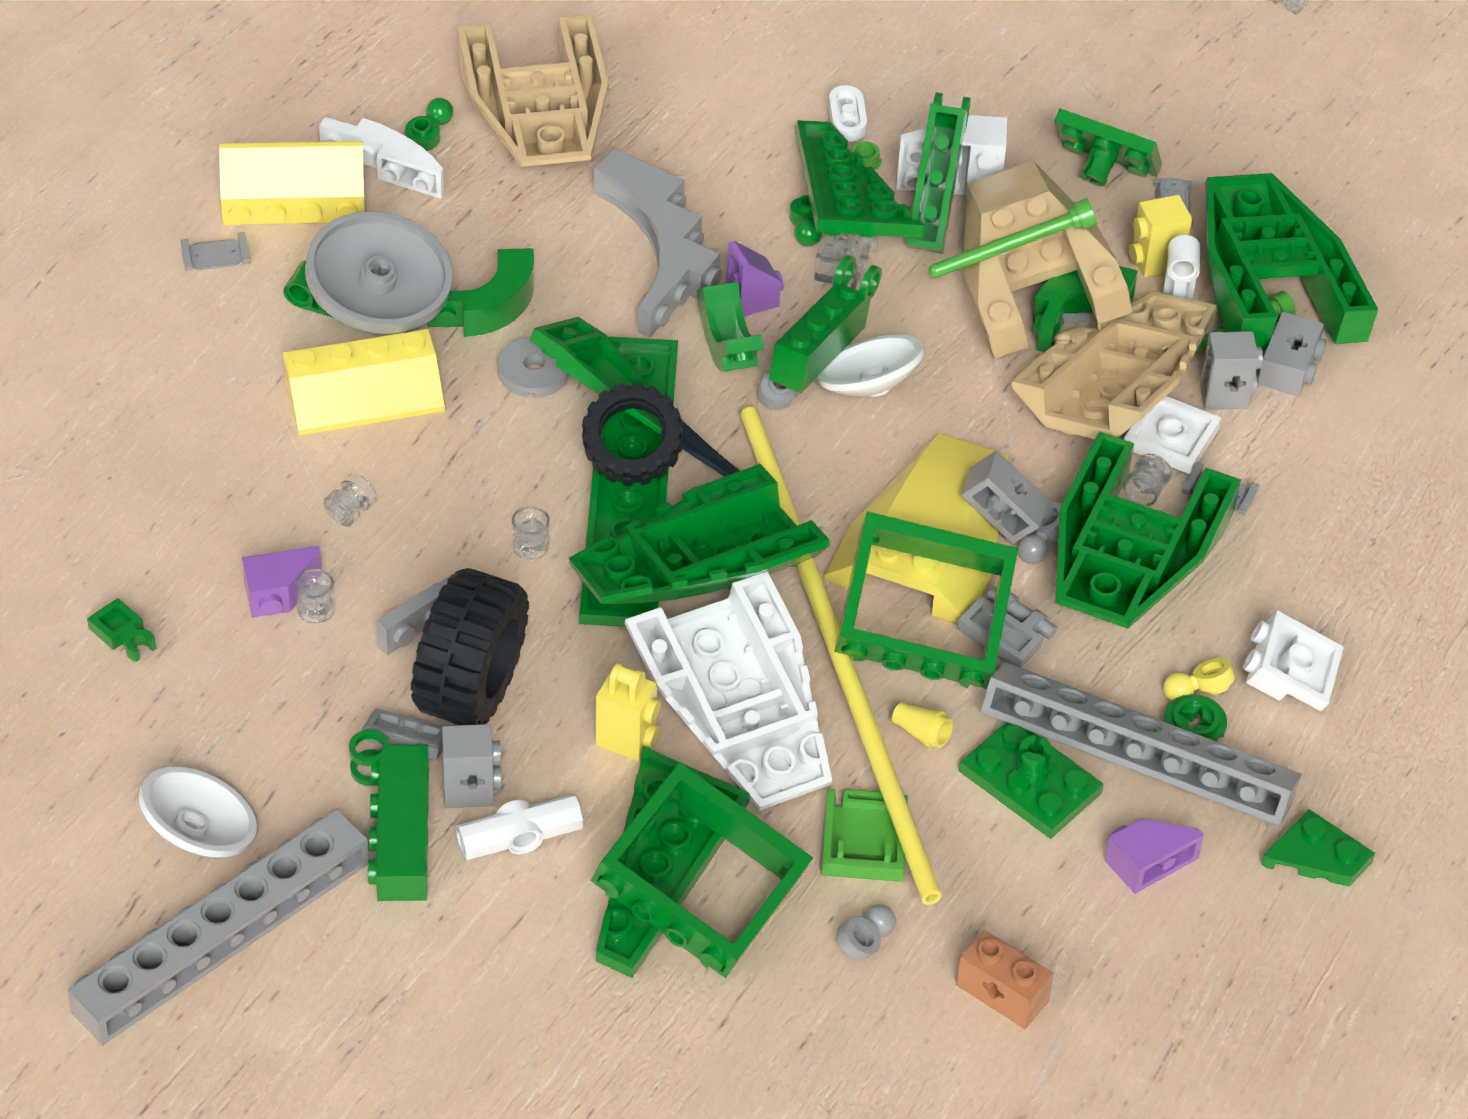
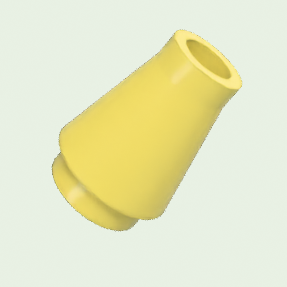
[892,702,953,748]

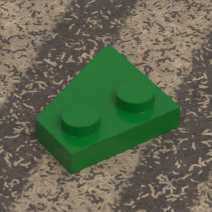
[1261,809,1375,887]

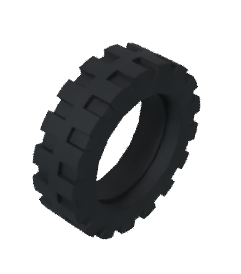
[582,383,683,486]

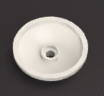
[817,334,925,397]
[139,767,257,858]

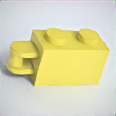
[596,663,661,761]

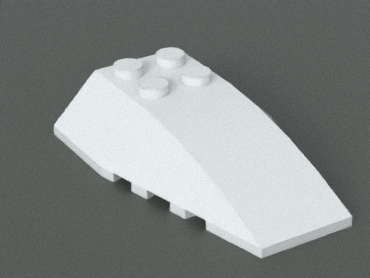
[625,571,833,811]

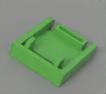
[821,789,908,882]

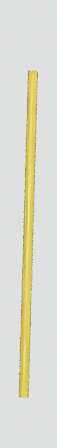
[740,407,942,905]

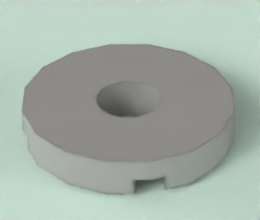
[498,337,569,397]

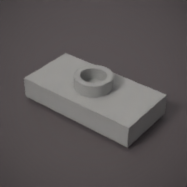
[362,709,443,761]

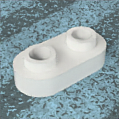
[829,85,867,142]

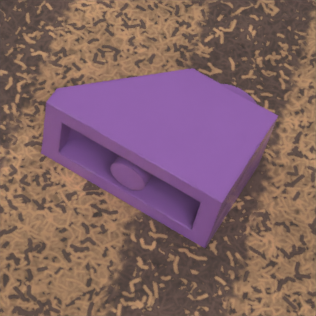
[726,241,784,317]
[242,546,322,618]
[1105,819,1204,894]

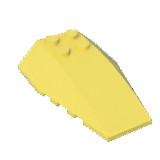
[824,433,1008,624]

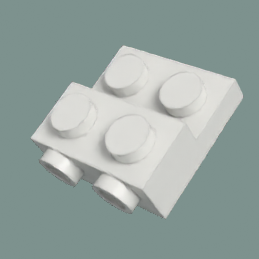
[1243,610,1344,711]

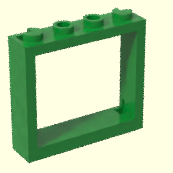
[834,511,1019,689]
[590,762,813,978]

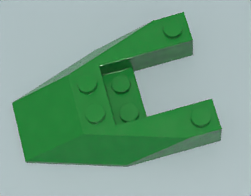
[1205,173,1378,350]
[1055,431,1241,629]

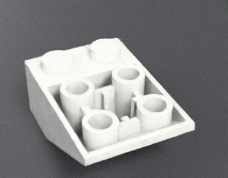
[896,115,1007,195]

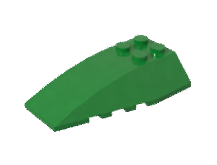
[569,464,830,604]

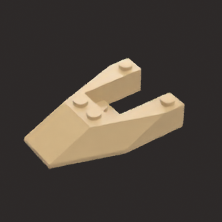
[457,14,609,167]
[963,161,1133,359]

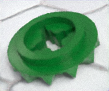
[1164,694,1227,742]

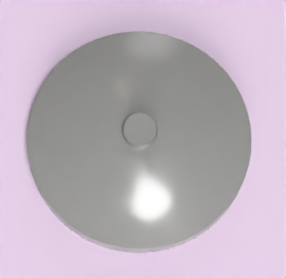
[305,212,453,334]

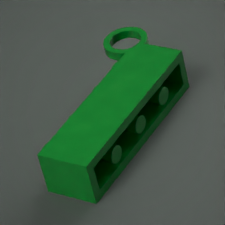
[906,92,971,253]
[769,254,882,393]
[349,730,429,901]

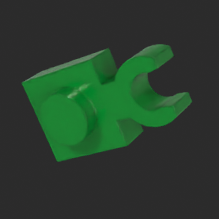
[87,598,156,662]

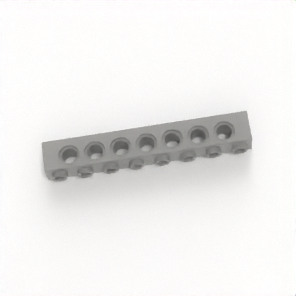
[981,662,1302,826]
[67,809,369,1046]

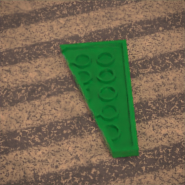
[795,120,925,238]
[596,746,750,978]

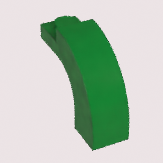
[427,248,534,337]
[1033,266,1138,352]
[696,282,763,371]

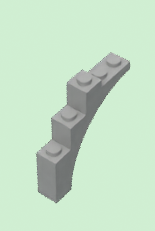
[594,148,722,337]

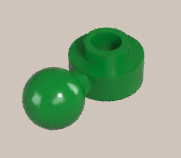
[405,98,453,151]
[789,195,822,246]

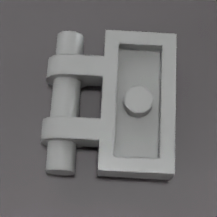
[956,586,1058,668]

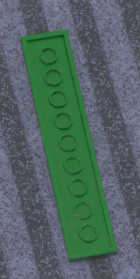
[579,336,678,627]

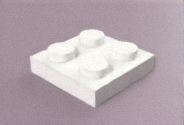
[1124,396,1221,474]

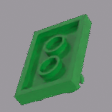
[1054,108,1162,186]
[959,722,1104,839]

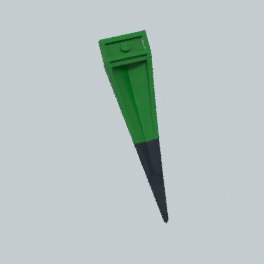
[530,317,740,477]

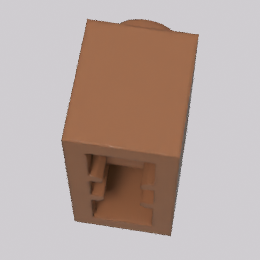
[956,930,1054,1029]

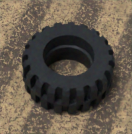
[411,568,529,725]

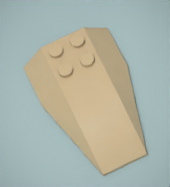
[1012,291,1217,440]

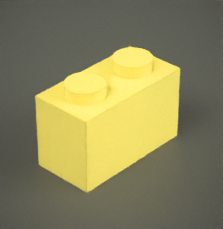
[1129,195,1192,277]

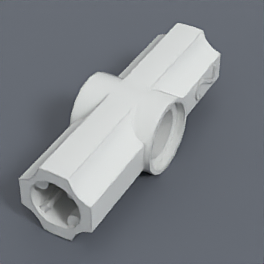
[456,794,583,860]

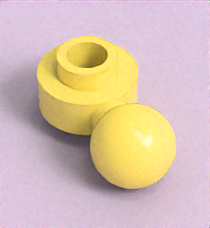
[1163,658,1235,701]

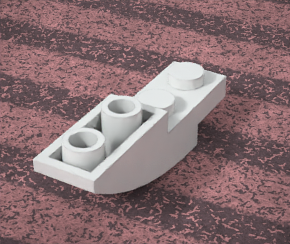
[319,117,444,198]

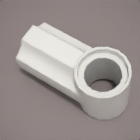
[1162,235,1200,300]

